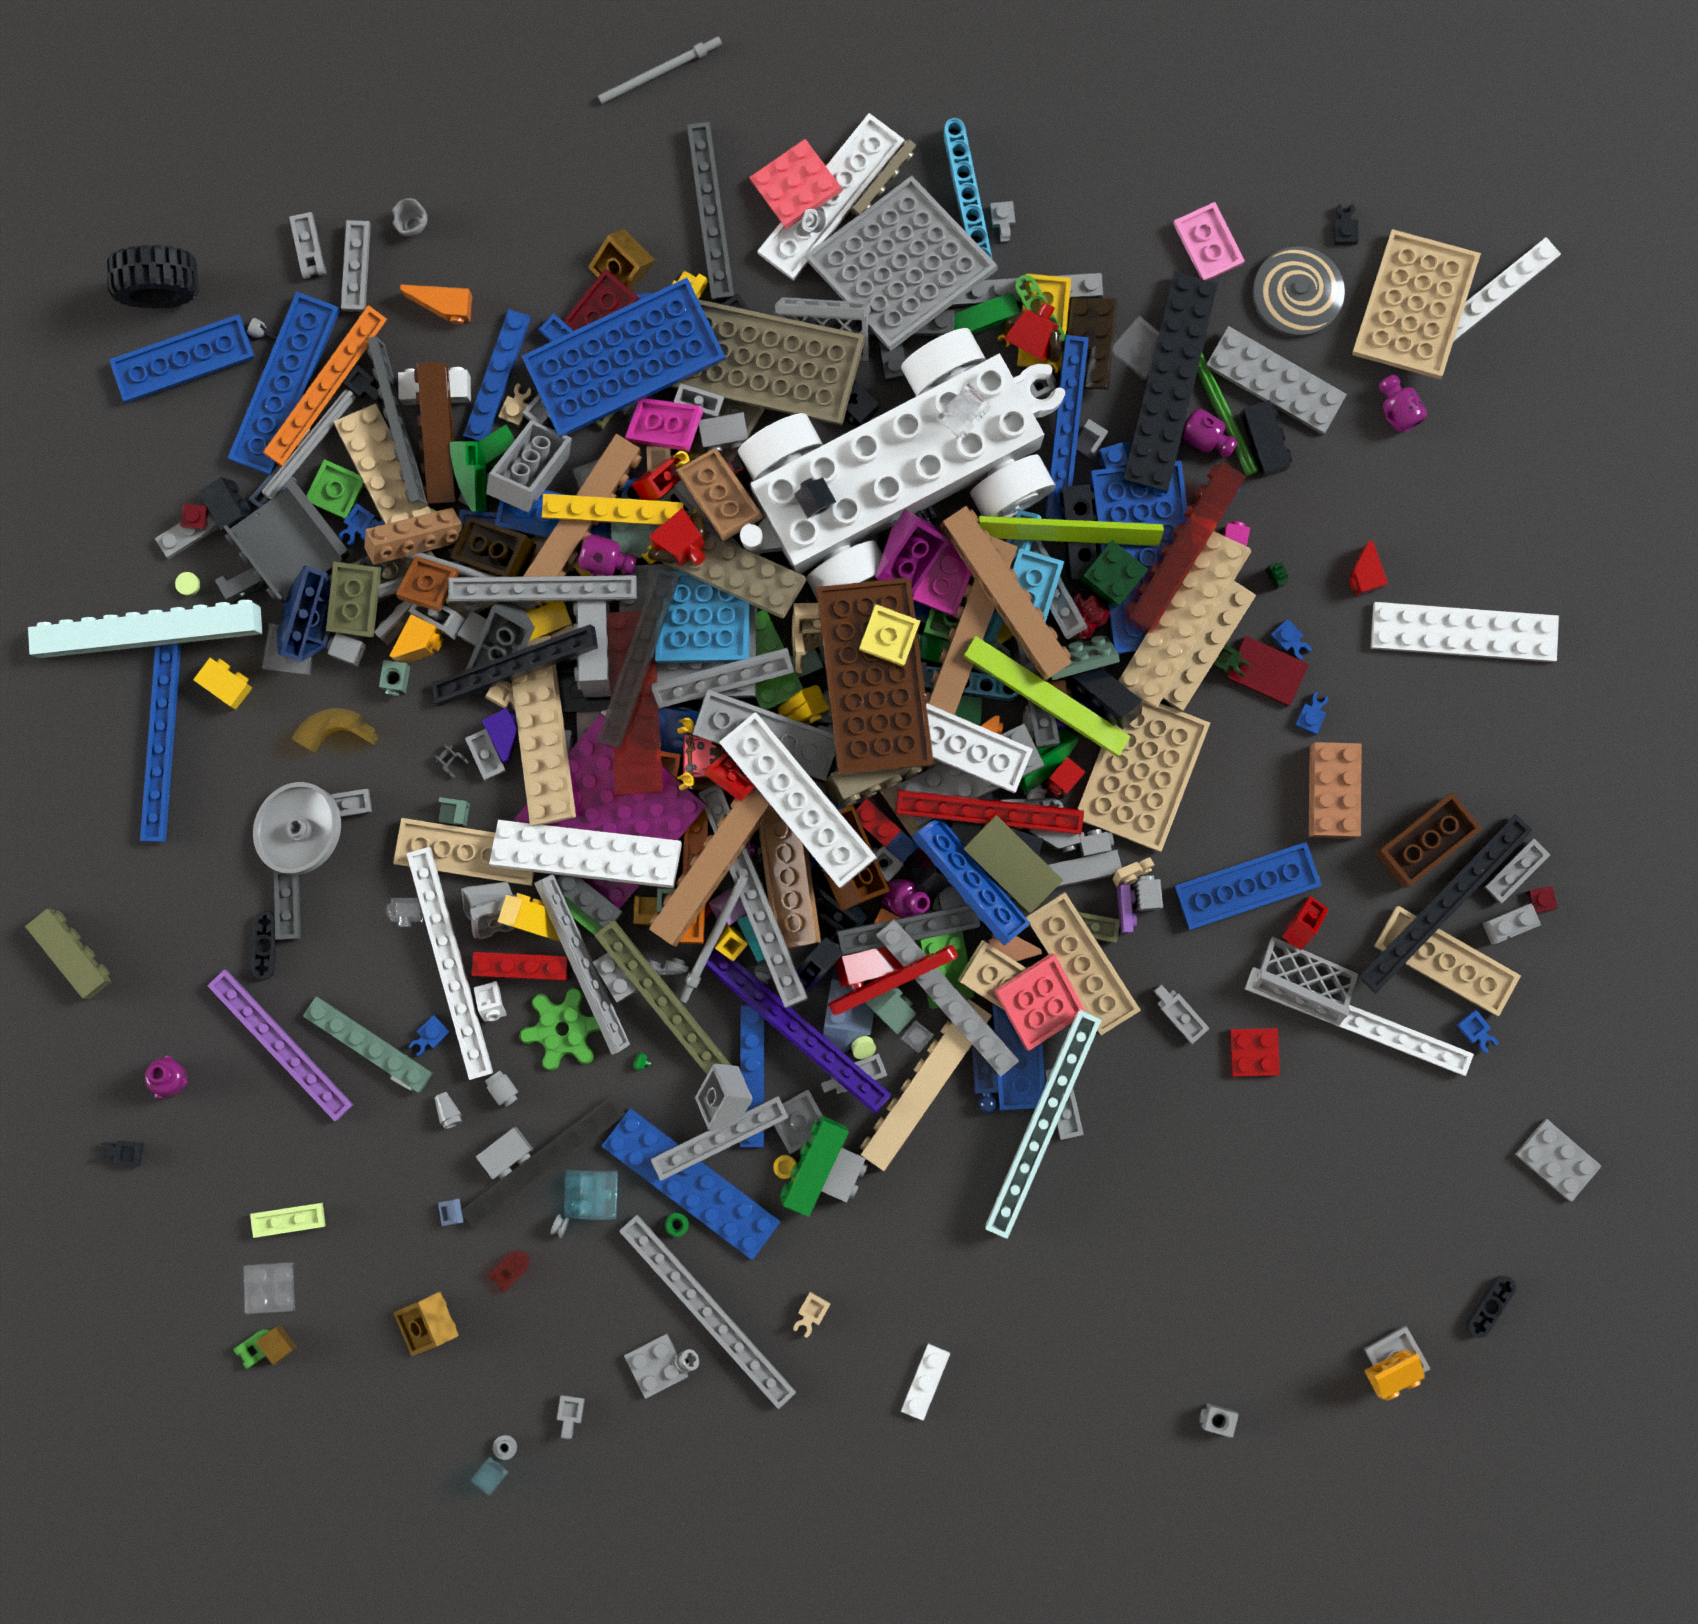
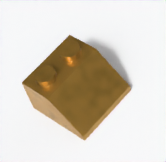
[588,229,655,290]
[393,1292,459,1356]

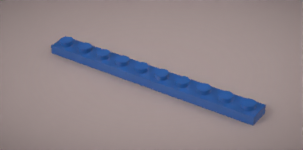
[140,611,181,842]

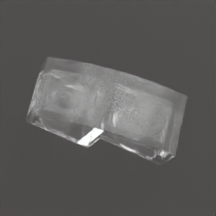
[648,957,690,976]

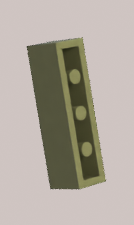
[25,909,112,999]

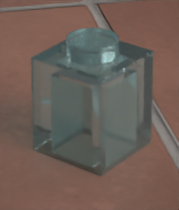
[471,1457,508,1496]

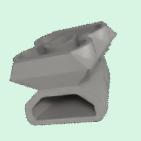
[461,882,516,939]

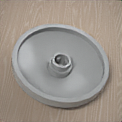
[253,782,341,875]

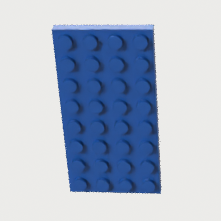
[522,278,726,437]
[1090,461,1194,654]

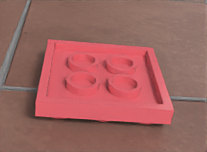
[749,139,843,230]
[994,953,1085,1051]

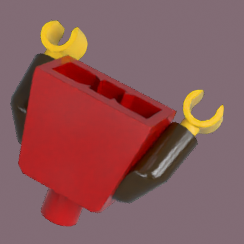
[998,301,1062,373]
[641,508,706,566]

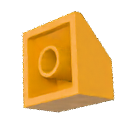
[389,615,444,664]
[1364,1349,1425,1400]

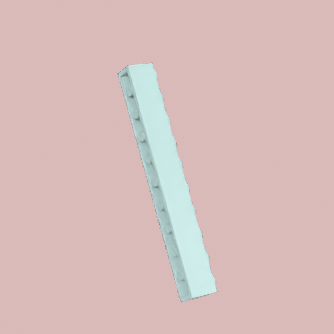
[28,600,262,658]
[986,1009,1102,1239]

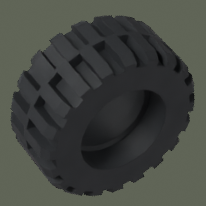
[106,245,199,309]

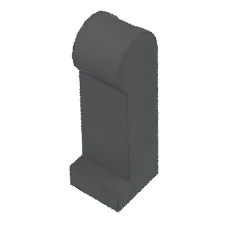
[215,567,267,604]

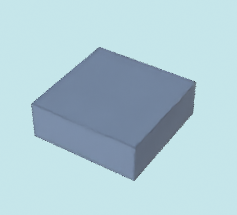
[438,1199,463,1226]

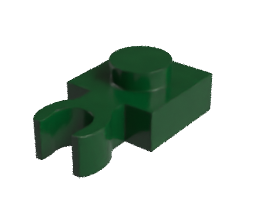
[1265,562,1288,590]
[1212,645,1251,677]

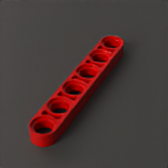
[828,945,958,1016]

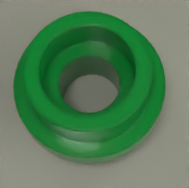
[665,1213,689,1237]

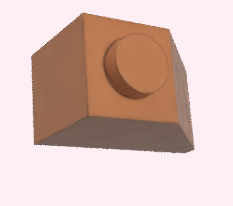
[988,934,1042,962]

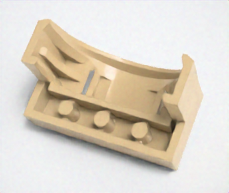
[791,603,823,673]

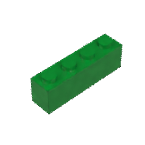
[780,1115,849,1217]

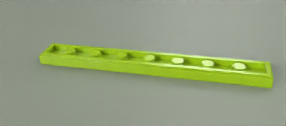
[978,516,1164,546]
[962,636,1130,757]

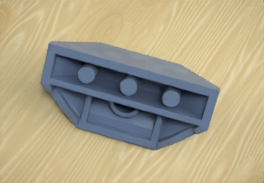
[823,964,874,1053]

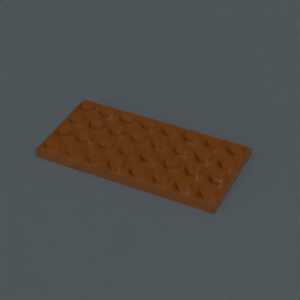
[816,578,934,775]

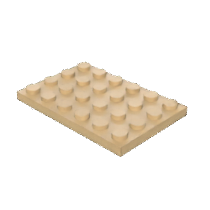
[1352,229,1481,380]
[1078,701,1210,852]

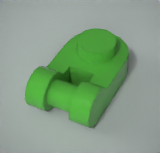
[233,1329,272,1369]

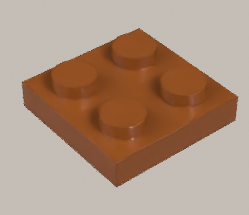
[396,556,459,612]

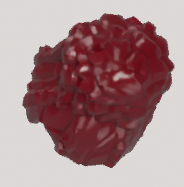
[1071,592,1110,640]

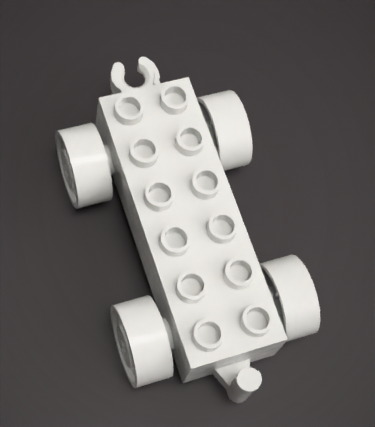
[738,328,1065,598]

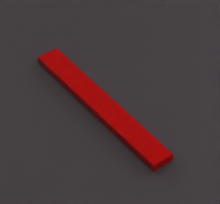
[895,790,1084,834]

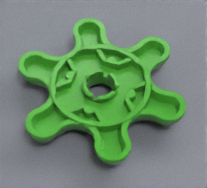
[520,987,601,1071]

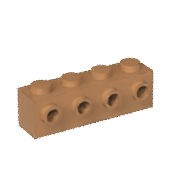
[365,508,462,565]

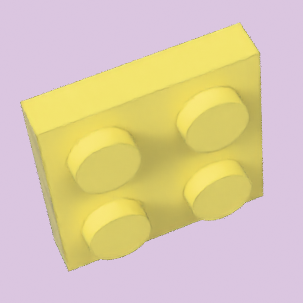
[859,604,920,666]

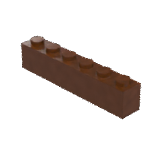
[414,362,458,504]

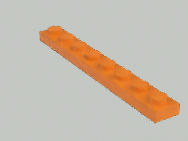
[262,305,387,466]

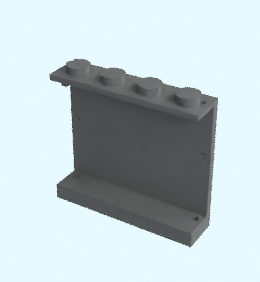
[224,478,350,604]

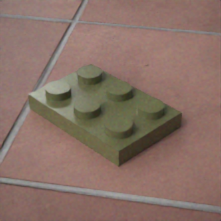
[326,561,381,637]

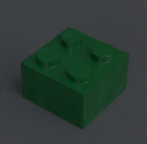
[1079,540,1148,609]

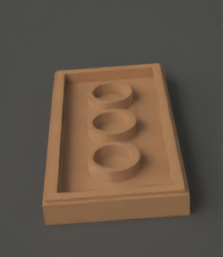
[676,447,763,541]

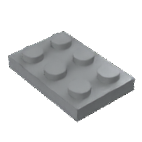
[1515,1119,1601,1202]

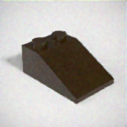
[450,516,537,577]

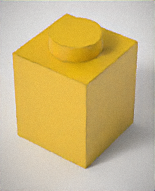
[714,924,748,961]

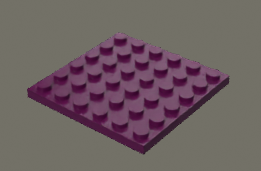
[514,714,708,910]

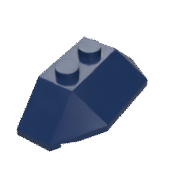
[277,566,331,662]

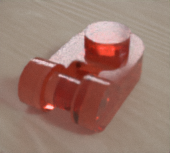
[488,1250,530,1293]

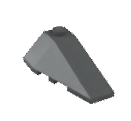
[466,602,535,693]

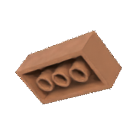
[1309,742,1362,839]

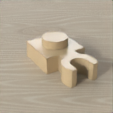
[498,383,532,427]
[485,682,515,711]
[1112,857,1155,887]
[794,1292,831,1338]

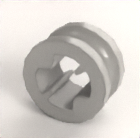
[550,1214,569,1238]
[675,1349,699,1373]

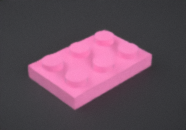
[1173,202,1245,281]

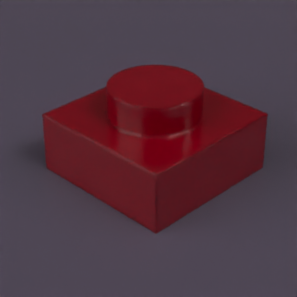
[180,503,209,531]
[1527,886,1558,913]

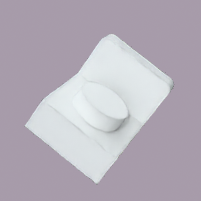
[474,981,506,1022]

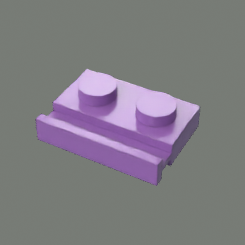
[1117,885,1137,934]

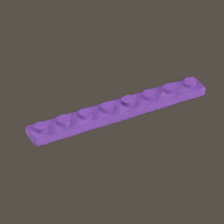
[207,969,354,1122]

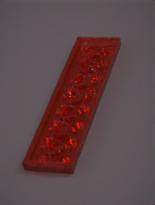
[607,610,663,796]

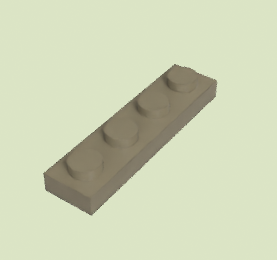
[849,139,916,216]

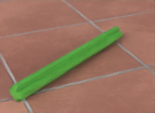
[1197,354,1258,476]

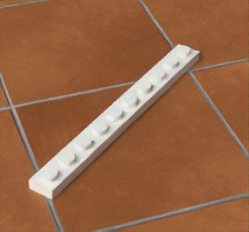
[406,847,493,1080]
[1245,967,1474,1076]

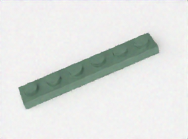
[303,996,433,1093]

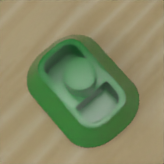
[633,1052,651,1070]

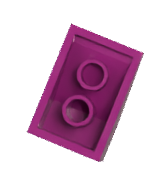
[875,509,950,595]

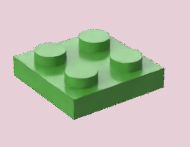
[306,459,365,519]

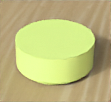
[175,572,200,596]
[851,1036,876,1059]

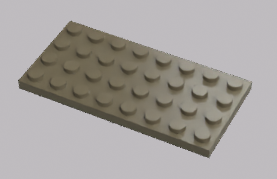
[670,300,866,425]

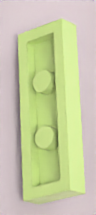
[250,1203,326,1238]

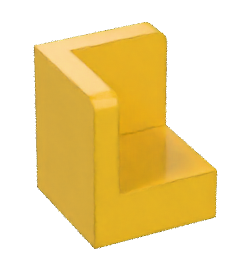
[672,271,708,300]

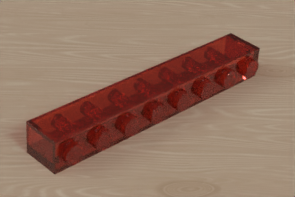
[1124,462,1246,635]

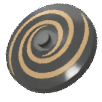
[1252,246,1344,337]

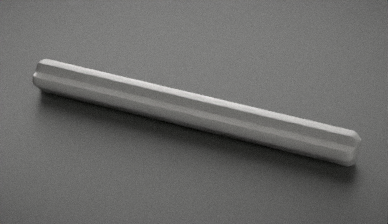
[262,389,356,500]

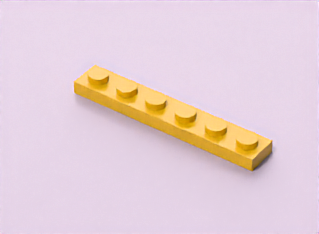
[542,494,683,526]

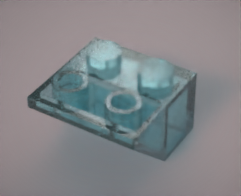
[564,1170,618,1220]

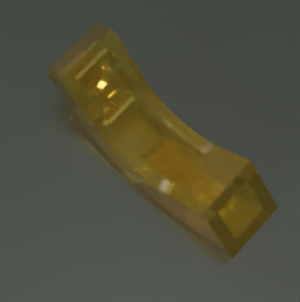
[291,708,379,753]

